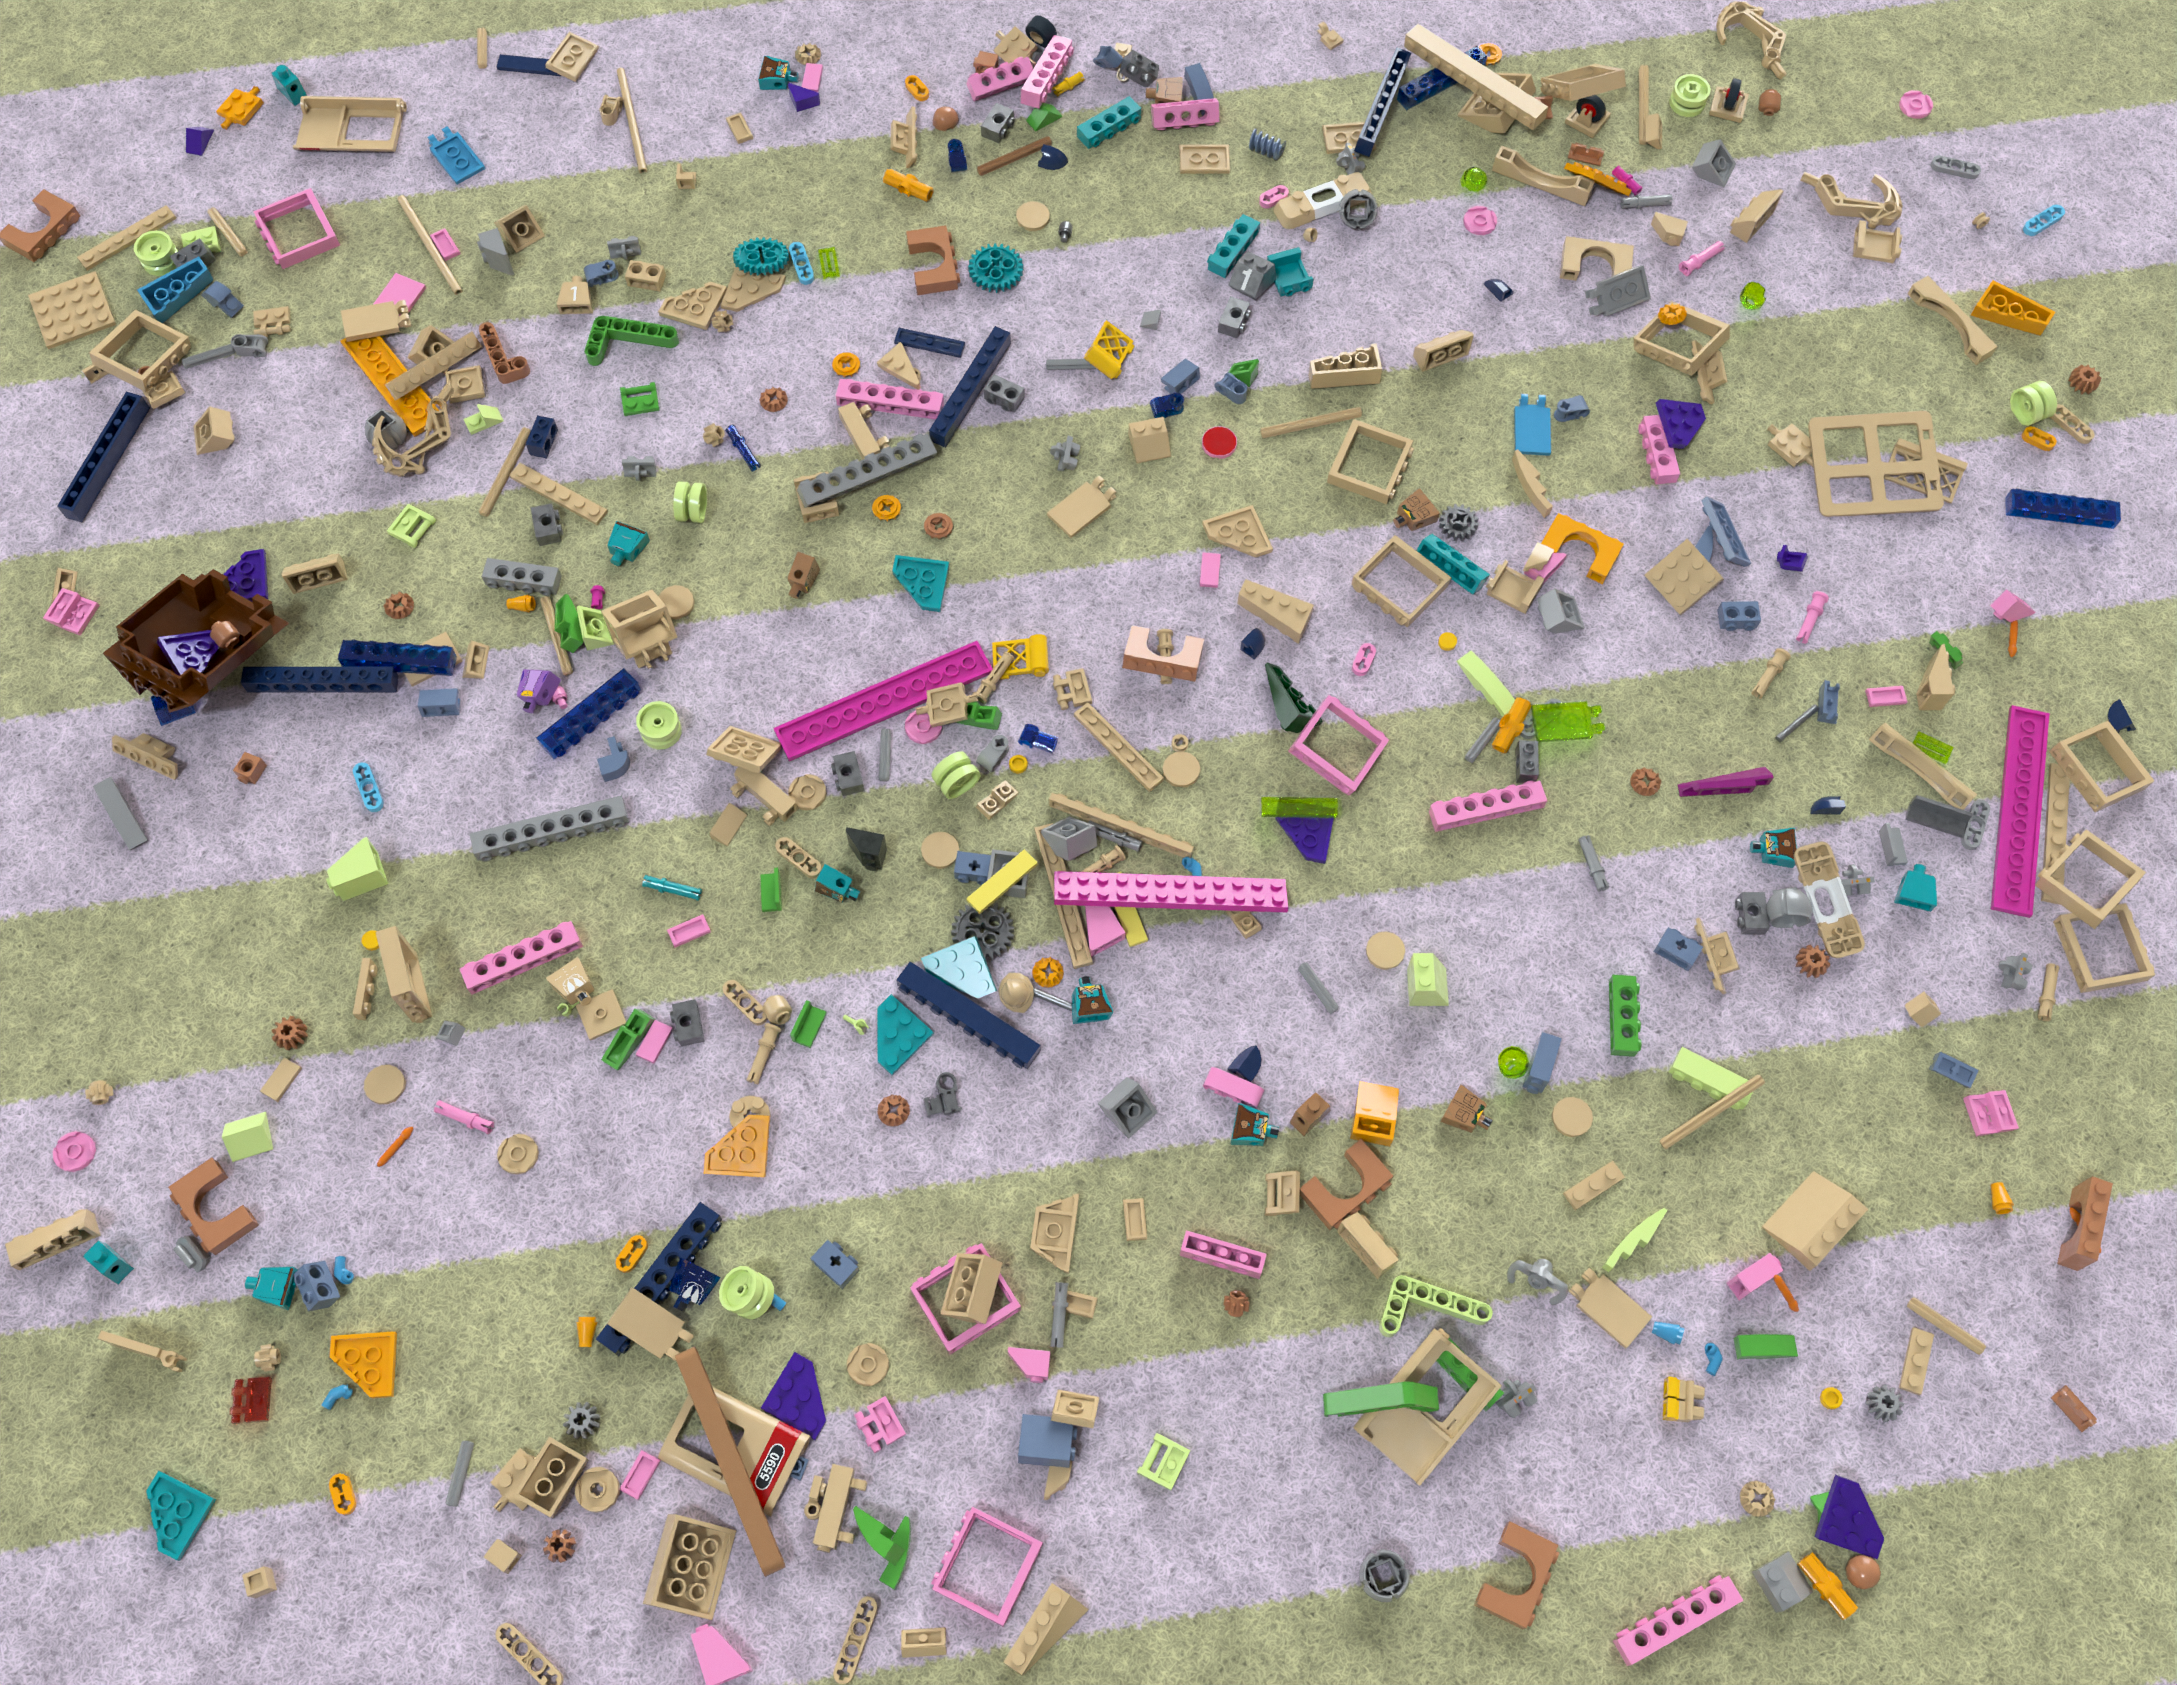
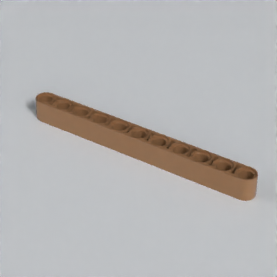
[675,1346,786,1577]

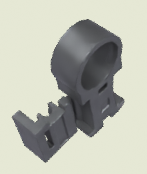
[923,1072,962,1117]

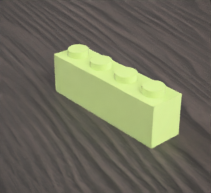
[1668,1047,1753,1110]

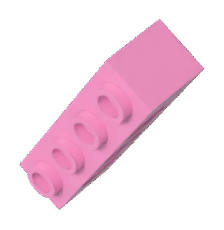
[966,57,1033,101]
[1151,98,1219,130]
[1638,415,1680,485]
[1180,1230,1267,1279]

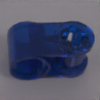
[948,139,967,173]
[1149,393,1184,418]

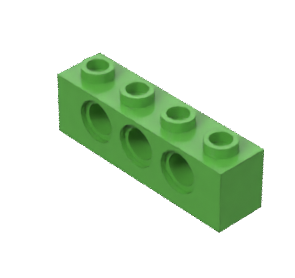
[1609,975,1642,1057]
[1436,1338,1504,1411]

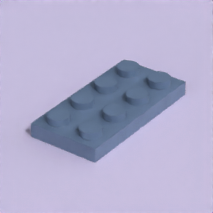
[1701,497,1751,567]

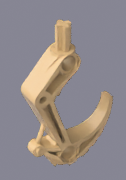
[1716,1,1787,80]
[1800,172,1903,229]
[372,384,455,477]

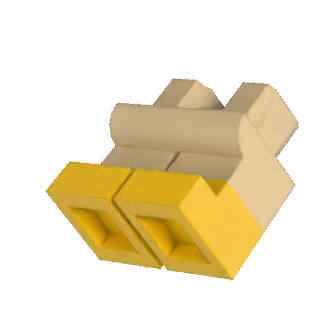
[1662,1376,1705,1423]

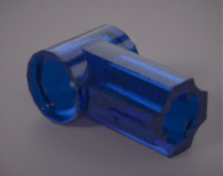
[1018,724,1058,753]

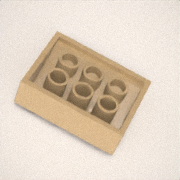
[1458,73,1536,133]
[1762,1171,1868,1271]
[643,1514,736,1620]

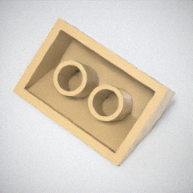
[1730,189,1783,243]
[1413,330,1474,372]
[282,553,348,594]
[1337,1212,1398,1279]
[940,1253,1002,1324]
[513,1436,589,1519]

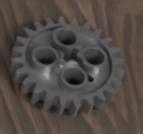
[951,903,1014,961]

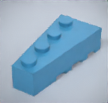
[137,256,214,323]

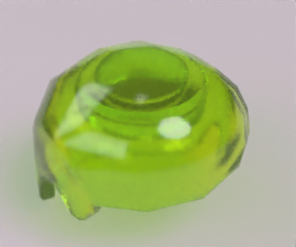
[1460,167,1487,192]
[1740,282,1766,310]
[1498,1046,1529,1079]

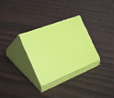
[577,606,615,651]
[222,1112,273,1162]

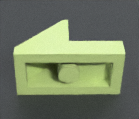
[463,404,504,435]

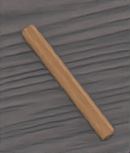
[977,136,1052,176]

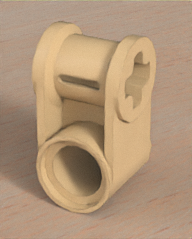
[599,94,623,126]

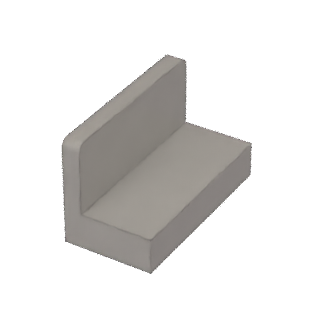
[1879,823,1908,866]

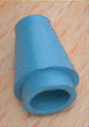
[1652,1321,1685,1345]

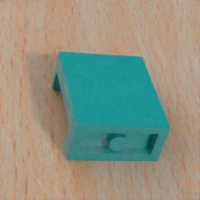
[1267,247,1314,297]

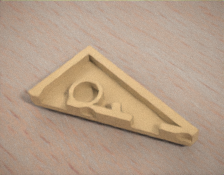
[876,342,921,390]

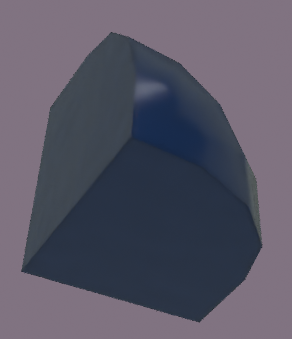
[1038,144,1068,170]
[1484,279,1514,302]
[1240,628,1265,660]
[2108,699,2136,733]
[1810,796,1846,815]
[1228,1045,1262,1082]

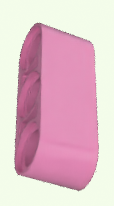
[1203,1067,1264,1109]

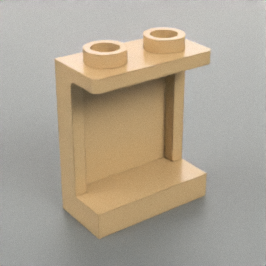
[1853,220,1902,263]
[794,472,839,523]
[1486,560,1544,614]

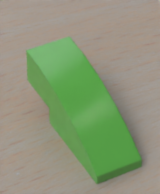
[554,594,583,653]
[955,702,1002,730]
[601,1009,656,1070]
[1733,1334,1798,1360]
[853,1506,905,1565]
[879,1516,911,1590]

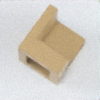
[676,164,696,189]
[1905,992,1941,1027]
[484,1539,522,1574]
[242,1566,277,1598]

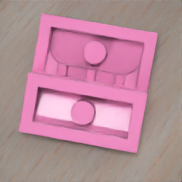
[43,588,100,636]
[1963,1090,2019,1137]

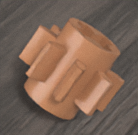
[1223,1290,1250,1317]

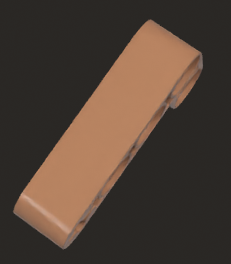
[479,322,530,384]

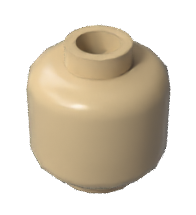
[762,995,792,1025]

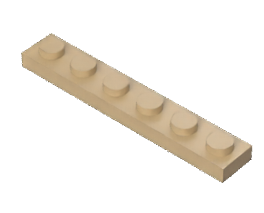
[77,205,177,271]
[385,331,482,400]
[509,463,608,525]
[1074,702,1164,792]

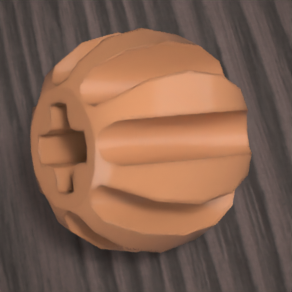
[543,1529,576,1563]

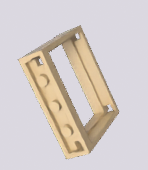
[1540,64,1626,101]
[1634,301,1730,376]
[89,309,191,392]
[1327,419,1414,504]
[1351,535,1451,628]
[2049,721,2154,812]
[2035,829,2146,929]
[2053,903,2155,993]
[376,926,432,1023]

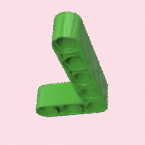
[584,316,679,366]
[1323,1382,1439,1417]

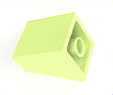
[326,837,388,901]
[1407,953,1449,1006]

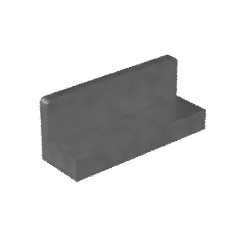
[1905,795,1972,838]

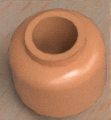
[1758,89,1781,116]
[210,621,240,649]

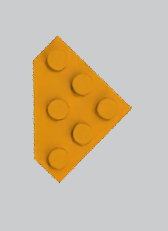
[1564,162,1632,196]
[703,1114,770,1177]
[330,1331,397,1398]

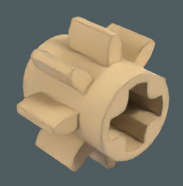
[711,310,733,332]
[703,423,725,447]
[85,1080,113,1105]
[254,1344,281,1372]

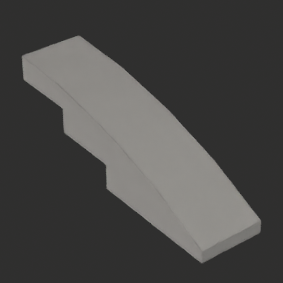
[93,777,148,850]

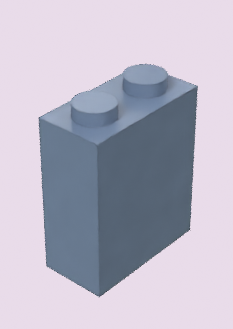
[1522,1032,1562,1094]
[1018,1414,1077,1468]

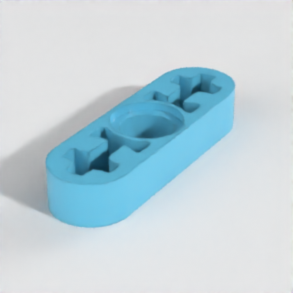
[2023,205,2065,236]
[789,242,814,285]
[353,762,384,812]

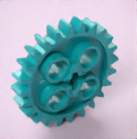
[733,237,789,276]
[968,243,1024,293]

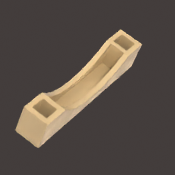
[1492,146,1595,206]
[1907,276,1997,365]
[1869,723,1977,810]

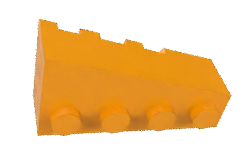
[1970,280,2056,336]

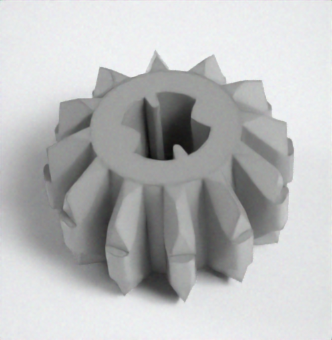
[1865,1385,1905,1423]
[563,1402,601,1439]

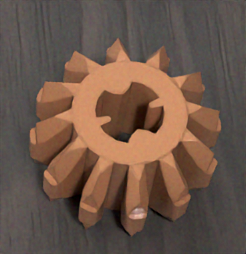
[2068,364,2102,395]
[1795,945,1830,978]
[272,1015,308,1051]

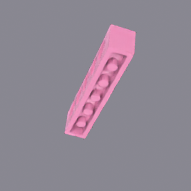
[1020,35,1074,108]
[836,379,944,419]
[1429,781,1547,832]
[460,921,583,995]
[1613,1575,1743,1666]

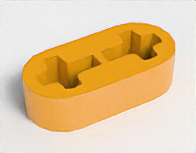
[905,75,929,101]
[2021,426,2057,451]
[616,1235,648,1273]
[329,1473,356,1515]

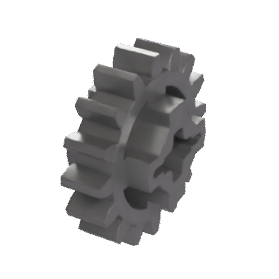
[1439,504,1479,541]

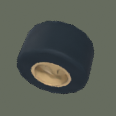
[1025,15,1057,48]

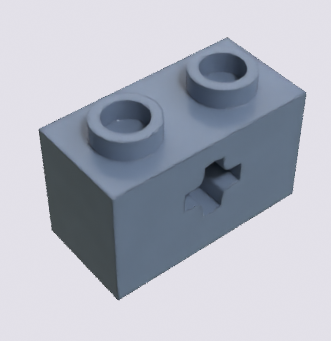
[954,851,991,885]
[1653,927,1703,971]
[810,1240,859,1289]

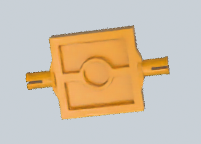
[216,86,264,130]

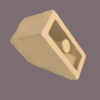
[1651,212,1688,246]

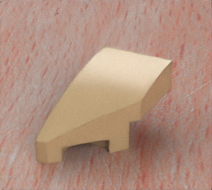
[1523,542,1554,572]
[1044,1461,1072,1500]

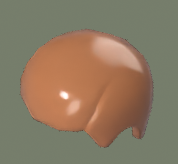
[932,106,959,131]
[1845,1555,1881,1590]

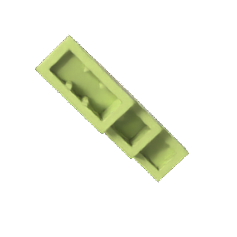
[1456,651,1515,716]
[1602,1208,1667,1272]

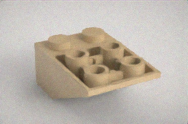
[1916,644,1955,710]

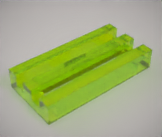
[818,247,840,279]
[1912,731,1954,764]

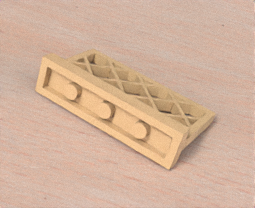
[1884,438,1968,504]

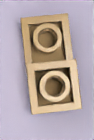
[976,780,1018,820]
[1226,911,1262,939]

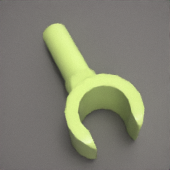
[557,1001,579,1016]
[843,1015,869,1035]

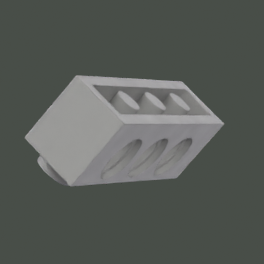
[481,558,562,596]

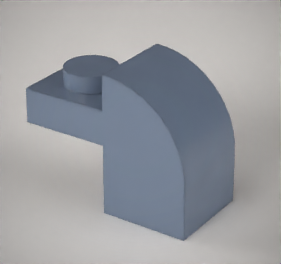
[201,281,244,318]
[597,736,630,782]

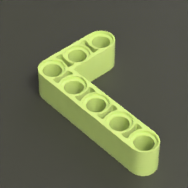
[1379,1275,1493,1338]

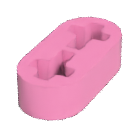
[1259,185,1289,208]
[1352,643,1376,676]

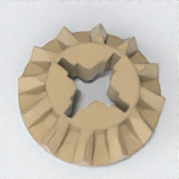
[795,43,821,65]
[1740,1481,1776,1517]

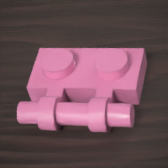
[854,1396,906,1453]

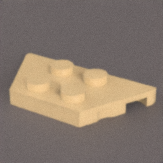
[1030,1194,1079,1274]

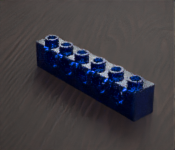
[1397,45,1487,111]
[2005,489,2121,529]
[337,639,457,676]
[536,668,641,760]

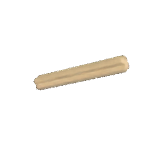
[207,207,248,257]
[1907,1297,1986,1355]

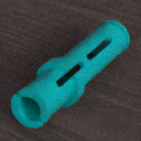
[642,875,702,901]

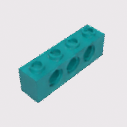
[1077,96,1141,149]
[1207,214,1260,279]
[1416,534,1490,595]

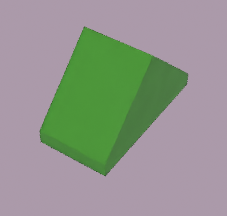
[1026,103,1063,132]
[1229,359,1259,387]

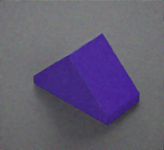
[788,83,820,112]
[186,127,214,156]

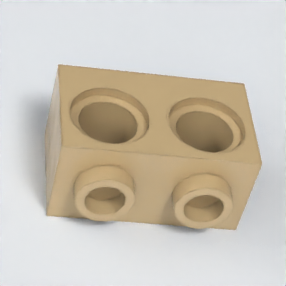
[625,260,666,292]

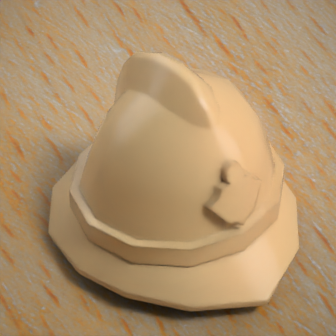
[998,973,1034,1013]

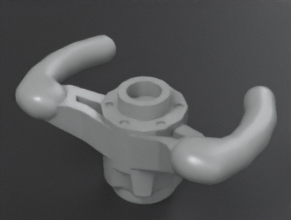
[1507,1259,1568,1305]

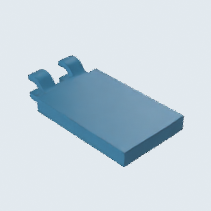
[427,126,485,185]
[1514,394,1551,456]

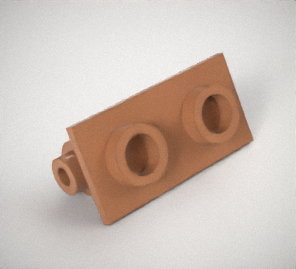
[1568,142,1604,166]
[2051,1385,2097,1432]

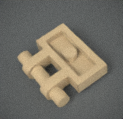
[253,306,291,337]
[1053,668,1092,710]

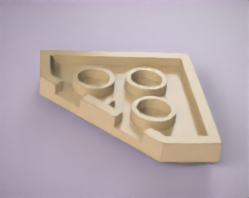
[720,267,786,312]
[658,282,727,330]
[1202,505,1273,558]

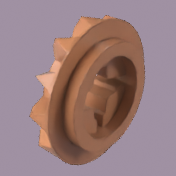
[759,386,788,412]
[924,513,953,539]
[384,592,414,619]
[1630,767,1661,796]
[877,1094,910,1126]

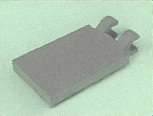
[1585,265,1651,316]

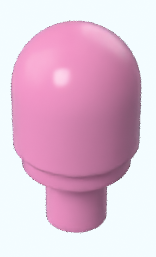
[552,685,568,709]

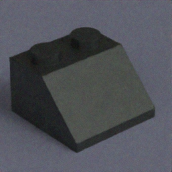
[846,827,887,871]

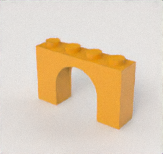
[1541,513,1624,585]

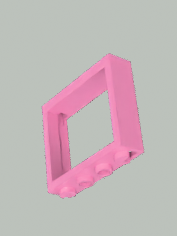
[253,188,340,269]
[1288,695,1389,795]
[910,1243,1021,1355]
[931,1507,1043,1627]

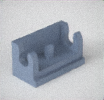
[1161,358,1200,398]
[1817,680,1840,724]
[418,688,460,717]
[1929,1052,1979,1088]

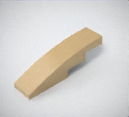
[1512,449,1553,518]

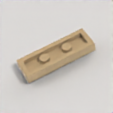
[353,958,377,1020]
[1563,1161,1625,1211]
[1899,1327,1934,1395]

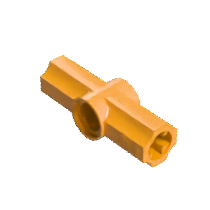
[883,169,934,202]
[1492,697,1531,753]
[1797,1552,1858,1620]

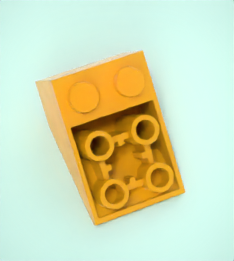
[1350,1081,1399,1147]

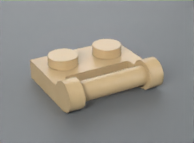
[1265,1171,1300,1216]

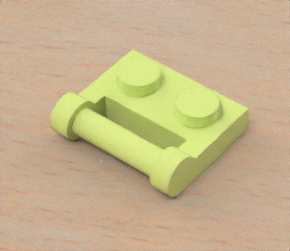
[181,226,221,253]
[387,504,436,548]
[1137,1433,1190,1491]

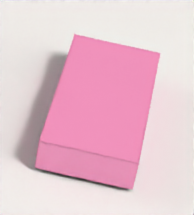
[802,63,823,92]
[430,228,460,261]
[1200,552,1221,588]
[1865,686,1907,707]
[667,914,711,948]
[636,1020,673,1064]
[619,1450,661,1500]

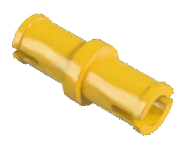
[1052,71,1085,97]

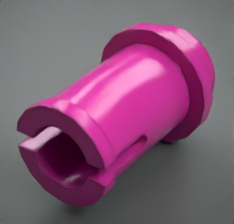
[590,585,605,609]

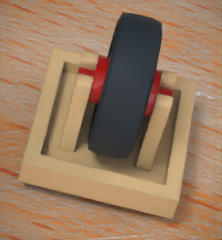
[1709,78,1749,123]
[1565,95,1611,138]

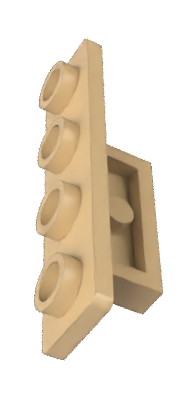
[890,106,917,168]
[1691,340,1727,404]
[112,733,178,780]
[1694,918,1740,994]

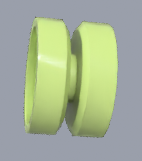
[1669,74,1711,117]
[134,230,178,276]
[2010,381,2057,426]
[673,481,707,523]
[636,701,682,750]
[931,751,981,799]
[719,1266,774,1320]

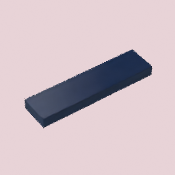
[496,54,562,76]
[894,328,965,358]

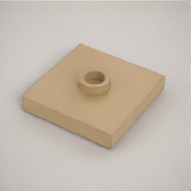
[445,365,485,404]
[143,371,185,409]
[576,989,626,1041]
[1051,1390,1099,1428]

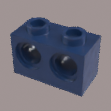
[526,415,558,459]

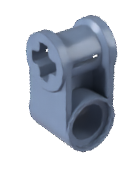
[1093,46,1123,69]
[584,260,619,287]
[1214,372,1247,404]
[1554,395,1590,422]

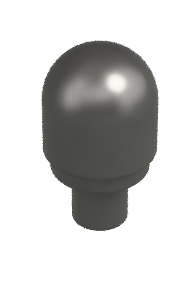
[1058,221,1072,243]

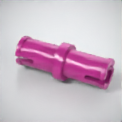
[1612,165,1643,196]

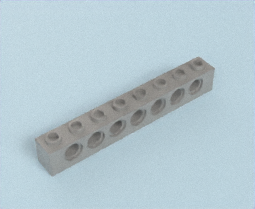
[797,433,937,508]
[470,795,629,862]

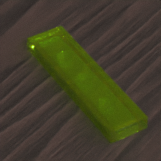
[1261,797,1338,818]

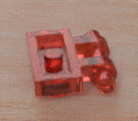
[229,1377,272,1424]

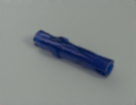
[725,424,761,472]

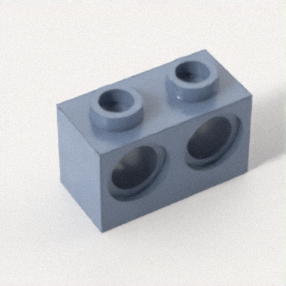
[1717,601,1761,631]
[293,1261,340,1312]

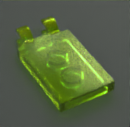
[1531,701,1605,742]

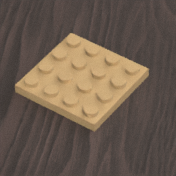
[28,271,116,349]

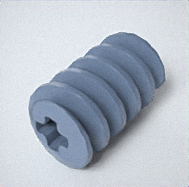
[1249,129,1286,160]

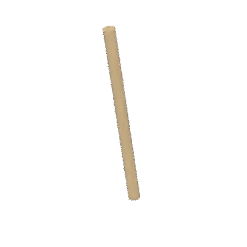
[617,68,647,173]
[397,195,463,295]

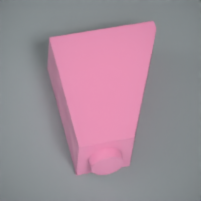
[1085,906,1125,957]
[1726,1253,1783,1301]
[691,1624,752,1685]

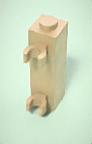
[838,402,889,460]
[730,767,798,826]
[813,1464,867,1553]

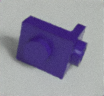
[1777,545,1808,572]

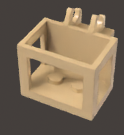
[601,589,678,669]

